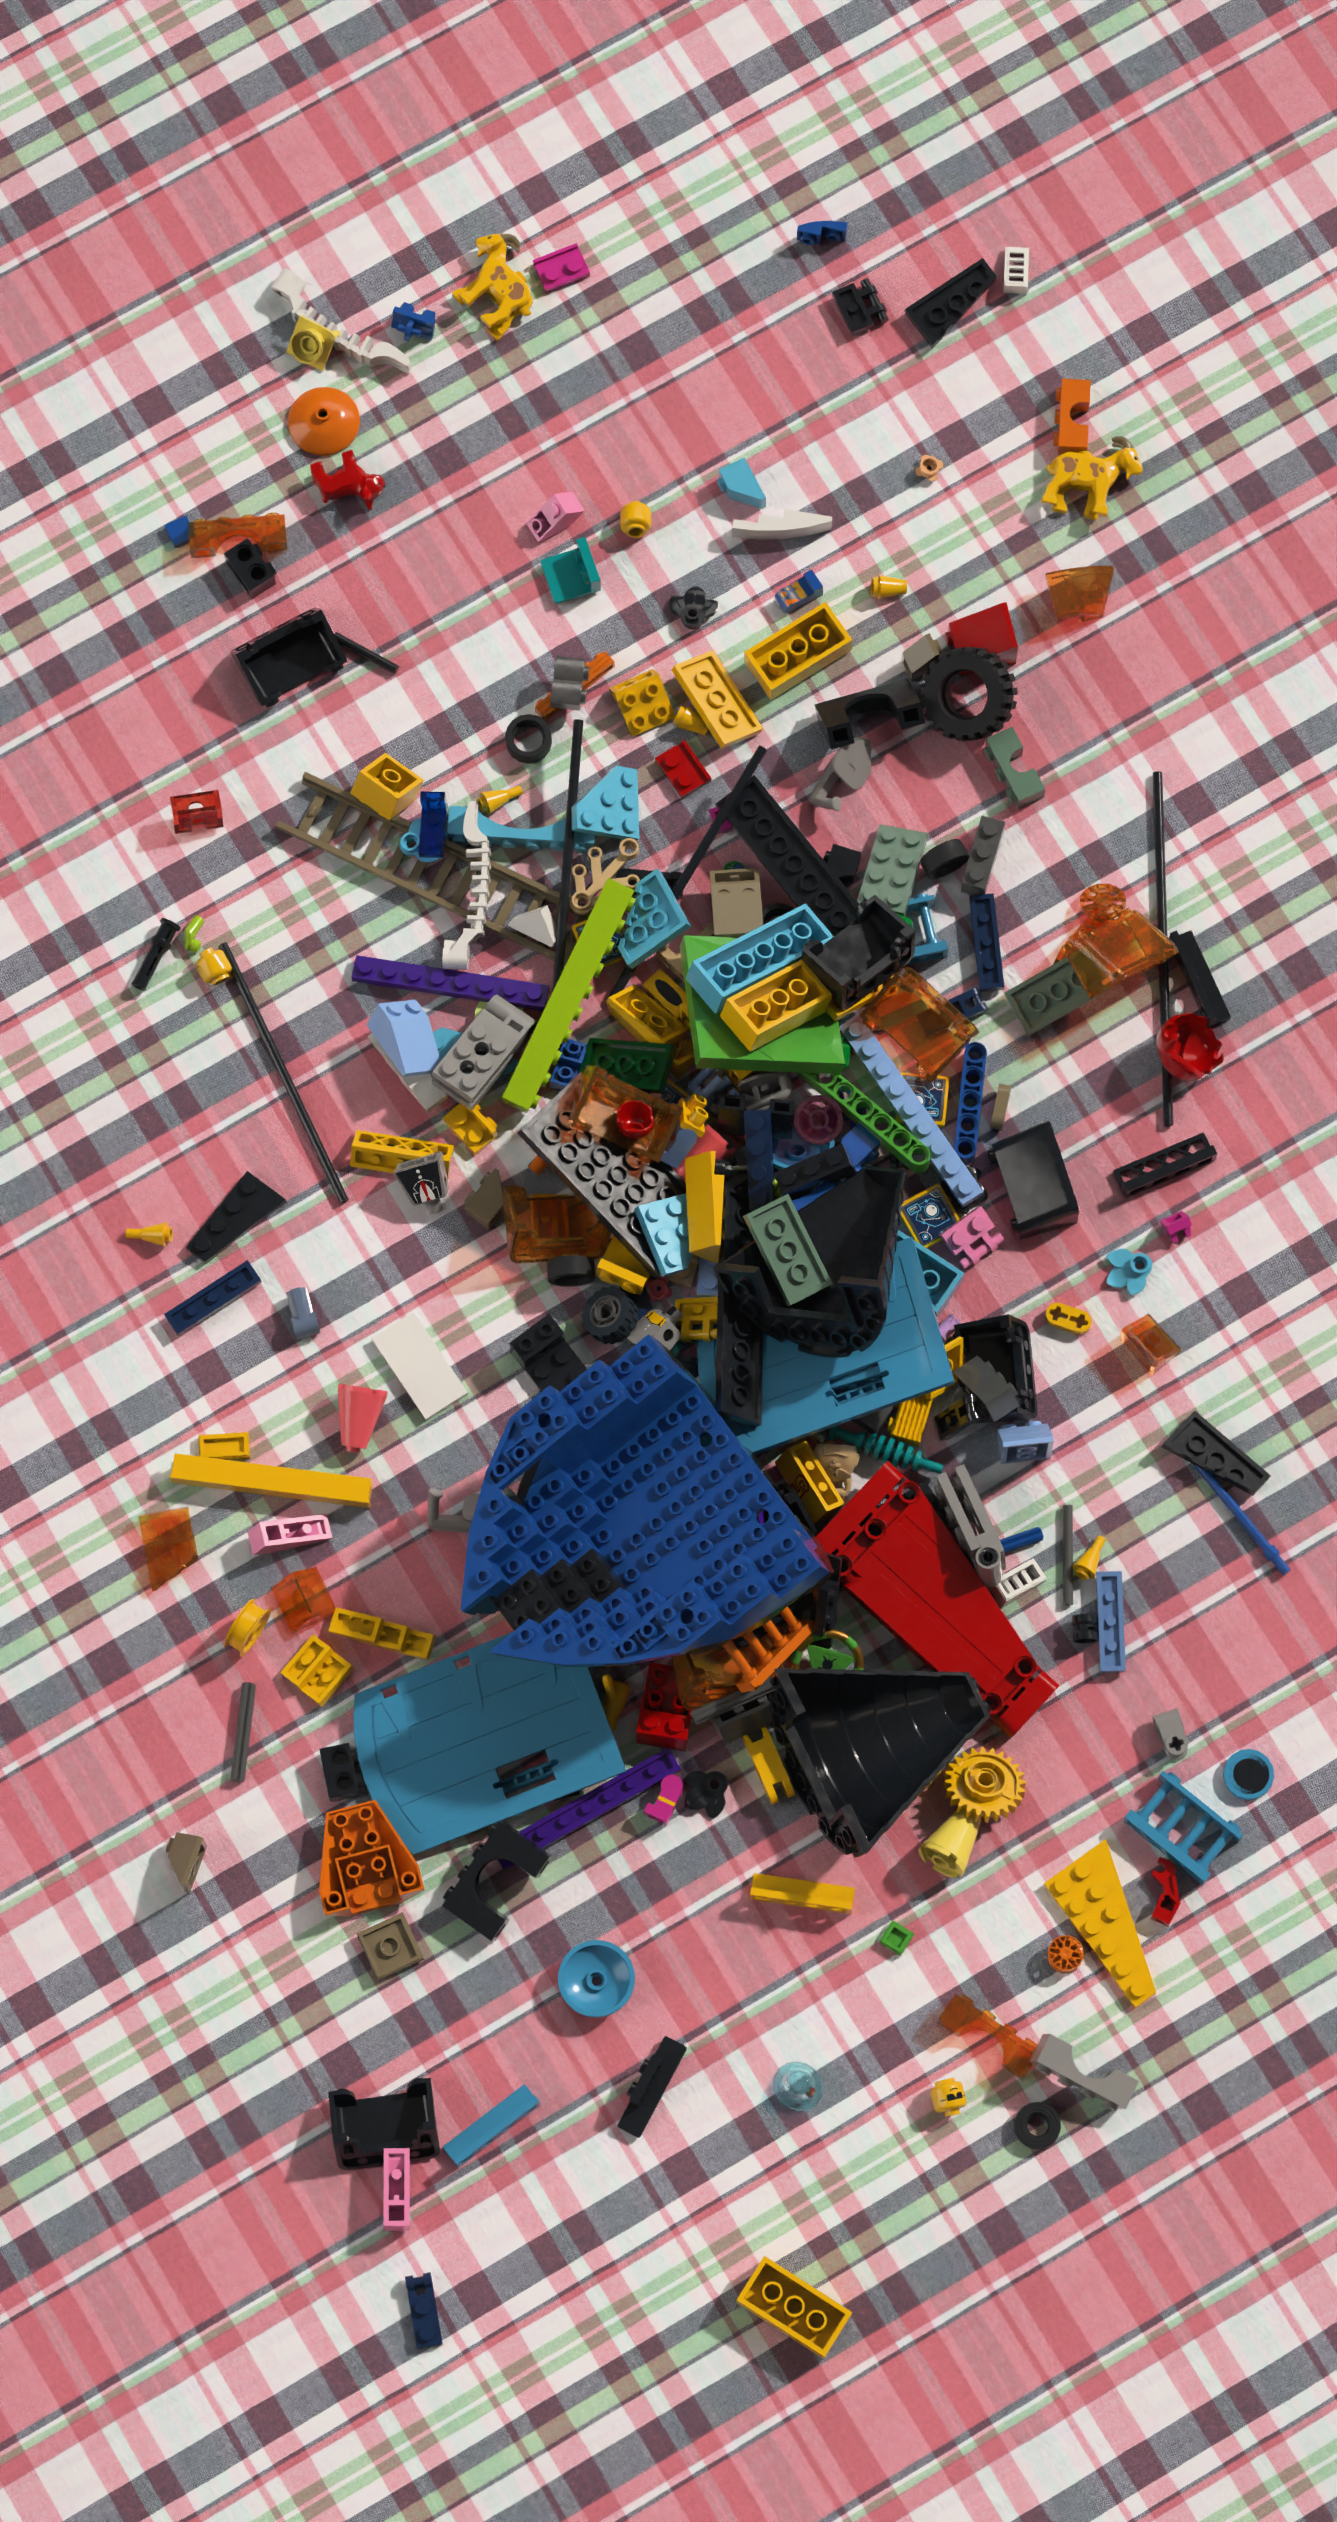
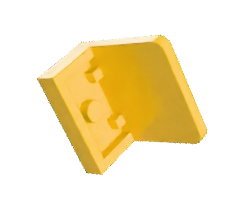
[595,1235,651,1295]

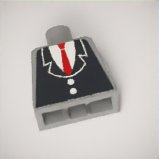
[394,1151,449,1214]

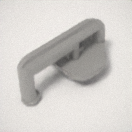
[808,737,871,811]
[714,1072,792,1122]
[427,1488,479,1533]

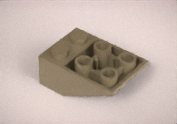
[709,868,763,937]

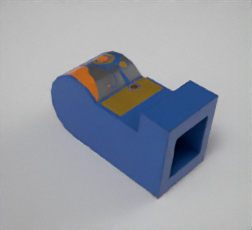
[775,569,823,614]

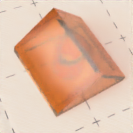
[1120,1313,1182,1375]
[271,1567,335,1633]

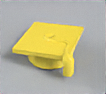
[286,315,340,371]

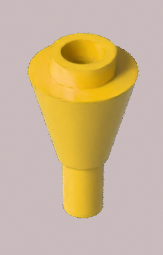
[477,786,523,815]
[126,1222,173,1247]
[1072,1535,1106,1580]

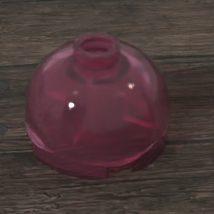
[793,1095,843,1145]

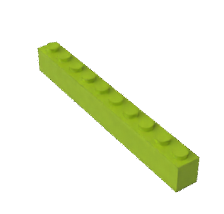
[500,878,636,1113]

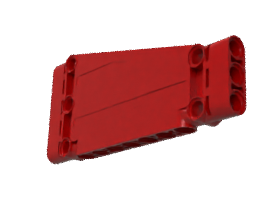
[816,1461,1060,1738]

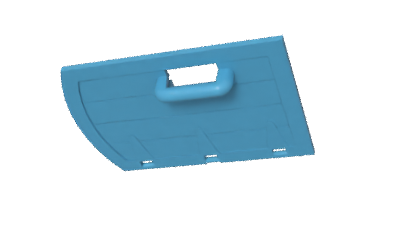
[697,1237,955,1455]
[353,1632,627,1855]

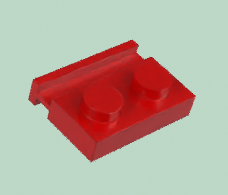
[655,740,712,799]

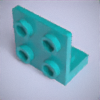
[541,537,601,604]

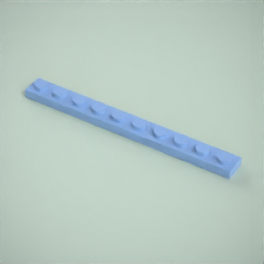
[839,1010,983,1208]

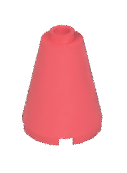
[671,1124,737,1183]
[338,1384,388,1453]

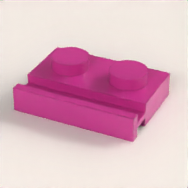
[533,243,590,293]

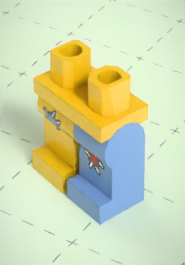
[653,1093,708,1169]

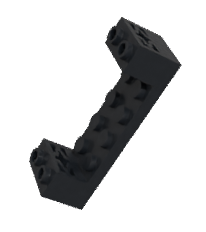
[509,1314,587,1392]

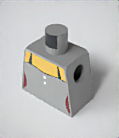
[625,1306,683,1350]

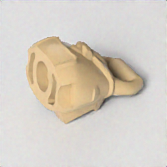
[813,1444,860,1499]

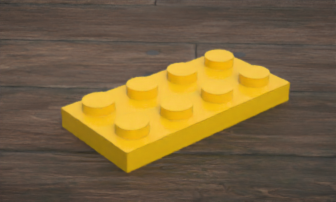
[671,650,763,749]

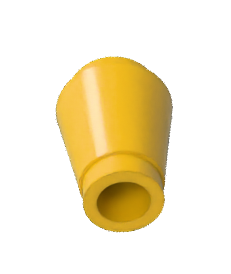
[871,575,907,599]
[673,705,708,736]

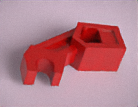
[1151,1857,1181,1927]

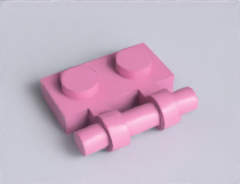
[939,1206,1004,1269]

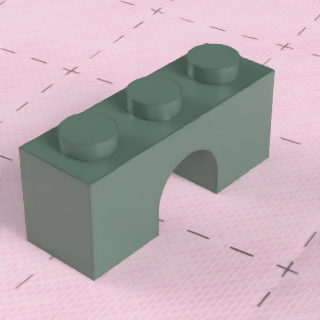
[984,727,1045,809]

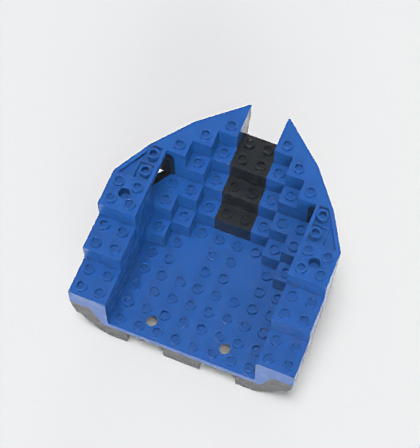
[461,1334,834,1667]

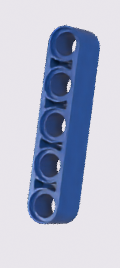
[954,1042,987,1165]

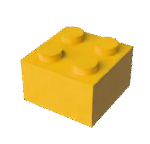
[350,753,424,820]

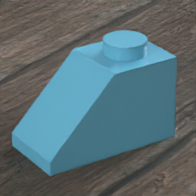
[716,457,766,509]

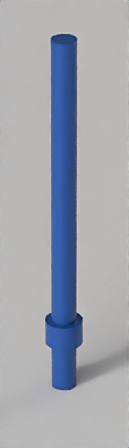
[1191,1463,1291,1576]

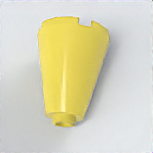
[918,1810,982,1878]

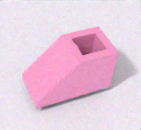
[526,492,584,542]

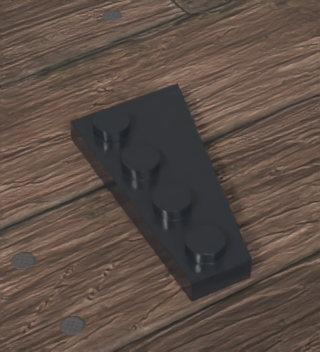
[905,258,997,349]
[186,1171,287,1264]
[1162,1411,1271,1496]

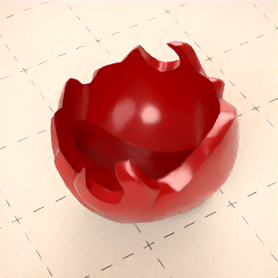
[1156,1013,1224,1081]

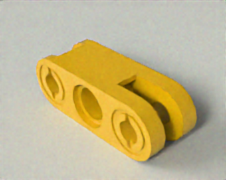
[742,1726,795,1805]

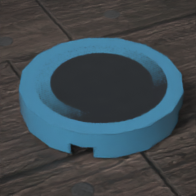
[1223,1749,1274,1801]

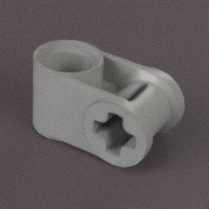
[1152,1708,1188,1760]

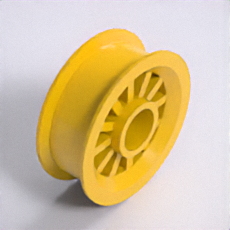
[224,1599,271,1657]

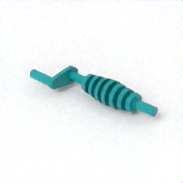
[828,1425,944,1474]

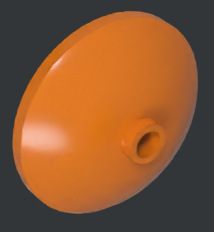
[288,387,360,456]

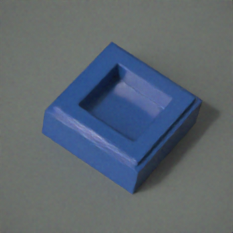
[164,515,197,548]

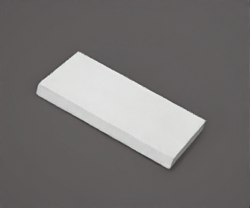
[371,1312,468,1421]

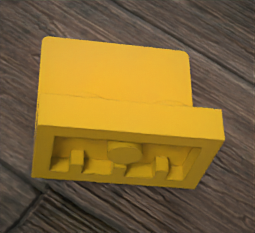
[609,669,676,736]

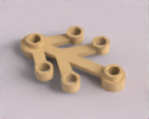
[570,838,640,915]

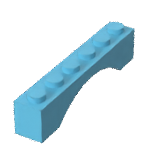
[447,806,596,853]

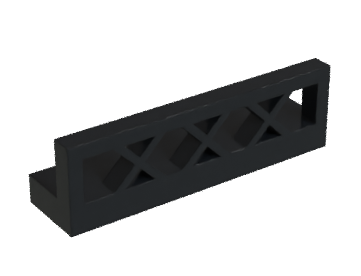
[1168,930,1231,1028]
[1113,1132,1217,1198]

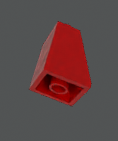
[945,602,1018,676]

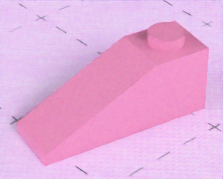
[247,1514,332,1555]
[383,2148,410,2231]

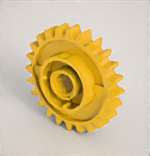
[943,1747,1026,1823]

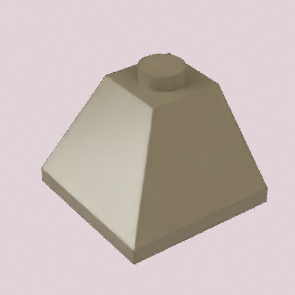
[166,1832,207,1894]

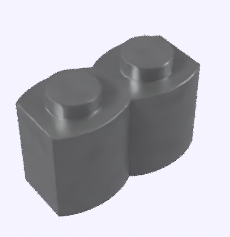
[550,656,590,711]

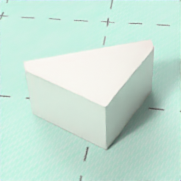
[508,905,557,947]

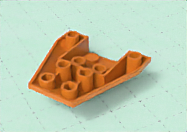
[319,1800,425,1916]

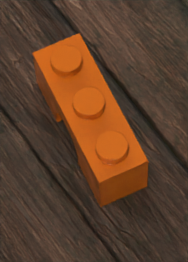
[1053,379,1091,455]

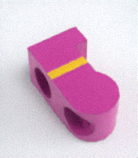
[644,1775,683,1826]

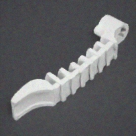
[270,268,412,375]
[442,801,492,970]

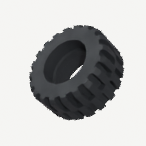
[919,647,1018,741]

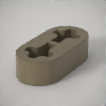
[990,1083,1011,1131]

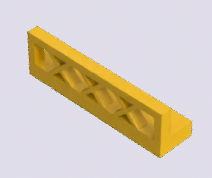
[350,1130,454,1179]
[750,1873,855,1914]

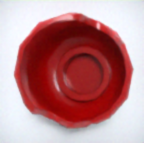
[616,1100,654,1139]

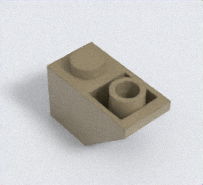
[902,633,942,682]
[464,1168,504,1230]

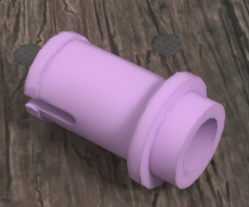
[939,1314,961,1344]

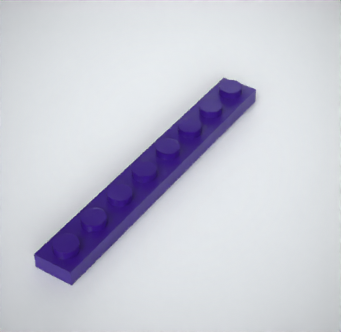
[351,955,550,1011]
[497,1747,681,1871]

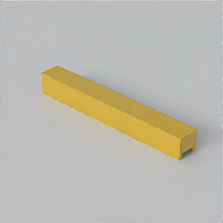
[170,1453,373,1508]

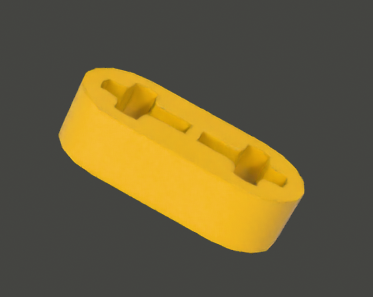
[1045,1303,1092,1335]

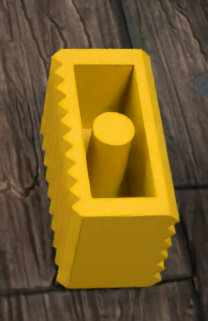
[887,1395,933,1447]

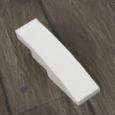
[732,509,832,539]
[368,1033,447,1112]

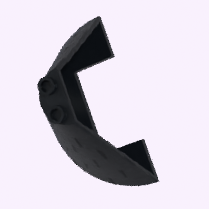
[713,1166,908,1358]
[769,1667,990,1857]

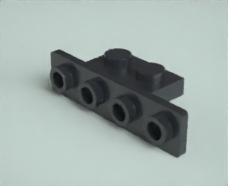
[810,1553,842,1649]
[618,2036,687,2138]

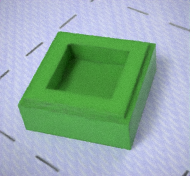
[879,1920,914,1956]

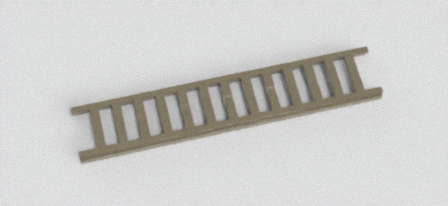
[276,772,591,966]

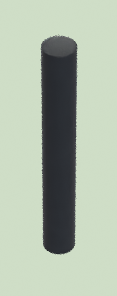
[334,632,399,674]

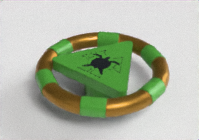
[790,1629,864,1671]

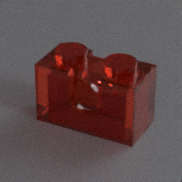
[170,790,223,834]

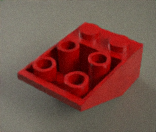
[636,1662,700,1752]

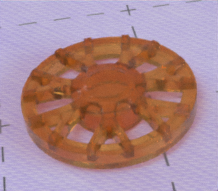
[1080,883,1126,921]

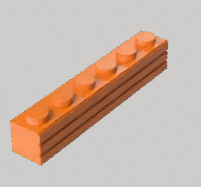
[535,651,615,721]

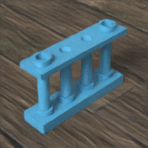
[906,894,948,966]
[1123,1771,1243,1886]

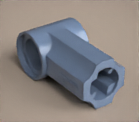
[286,1287,320,1340]

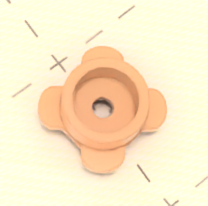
[915,455,943,482]

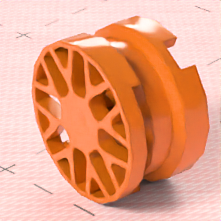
[1047,1935,1084,1974]

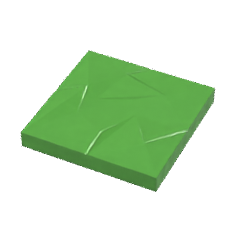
[680,935,845,1074]

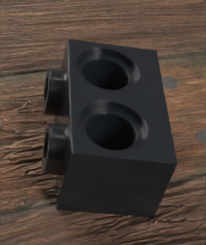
[224,538,277,599]
[319,1743,364,1802]

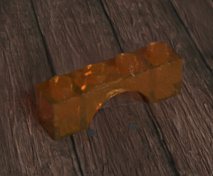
[188,513,288,558]
[938,1994,1038,2081]

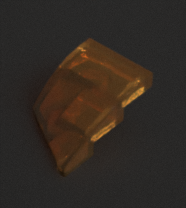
[1045,566,1114,623]
[138,1506,198,1591]

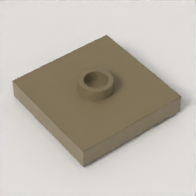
[356,1912,424,1981]

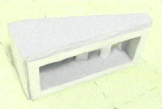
[1003,247,1029,294]
[989,1558,1047,1607]

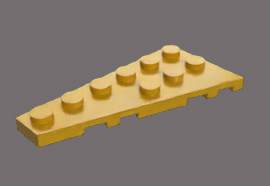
[1044,1839,1156,2009]

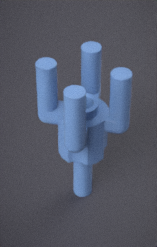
[686,1069,741,1116]

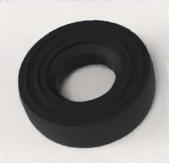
[1014,2102,1061,2149]

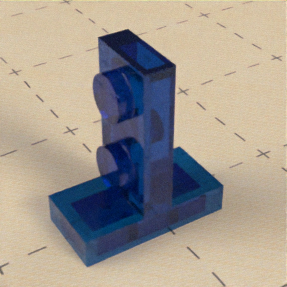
[419,791,449,858]

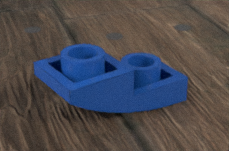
[797,221,848,245]
[549,1039,587,1090]

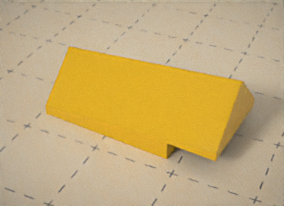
[606,984,695,1080]
[685,1151,724,1263]

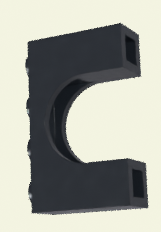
[814,678,925,750]
[442,1821,554,1941]

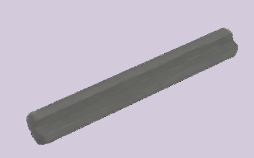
[690,1675,775,1725]
[230,1682,256,1782]

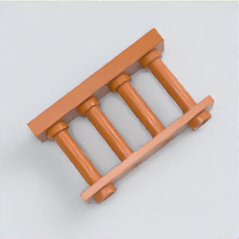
[722,1607,815,1693]

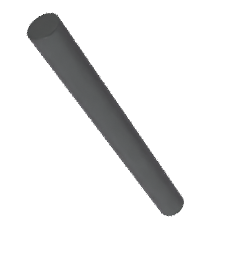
[1063,1505,1073,1606]

